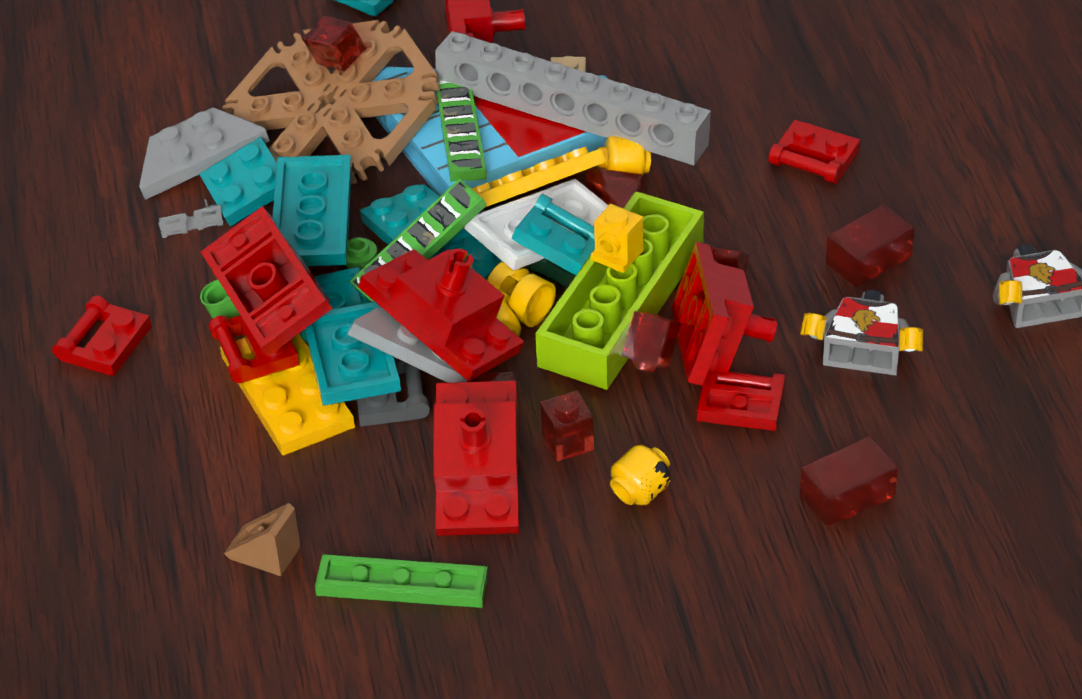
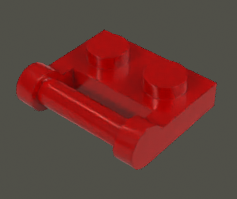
[768,120,860,184]
[52,295,152,377]
[208,315,299,383]
[697,370,786,431]

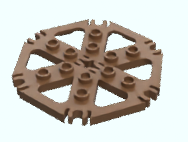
[222,20,440,184]

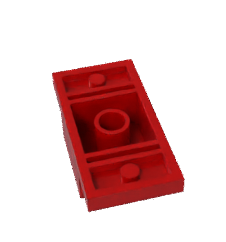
[445,0,525,43]
[201,206,333,356]
[671,242,777,386]
[358,248,524,382]
[434,381,519,536]

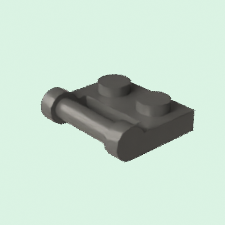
[357,357,430,427]

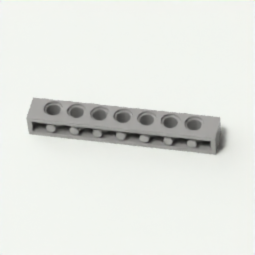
[435,31,711,165]

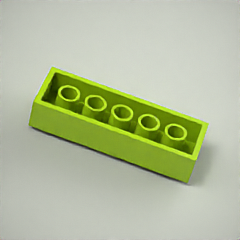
[536,191,704,390]

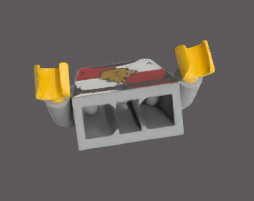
[992,244,1082,328]
[800,290,924,375]

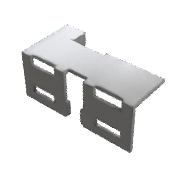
[158,199,223,238]

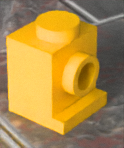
[591,203,643,273]

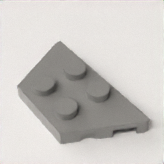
[139,107,270,200]
[347,307,489,383]

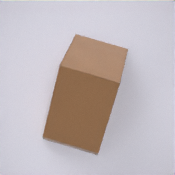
[224,503,301,576]

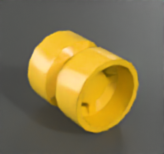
[487,261,556,327]

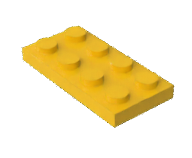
[471,146,605,207]
[220,334,355,456]

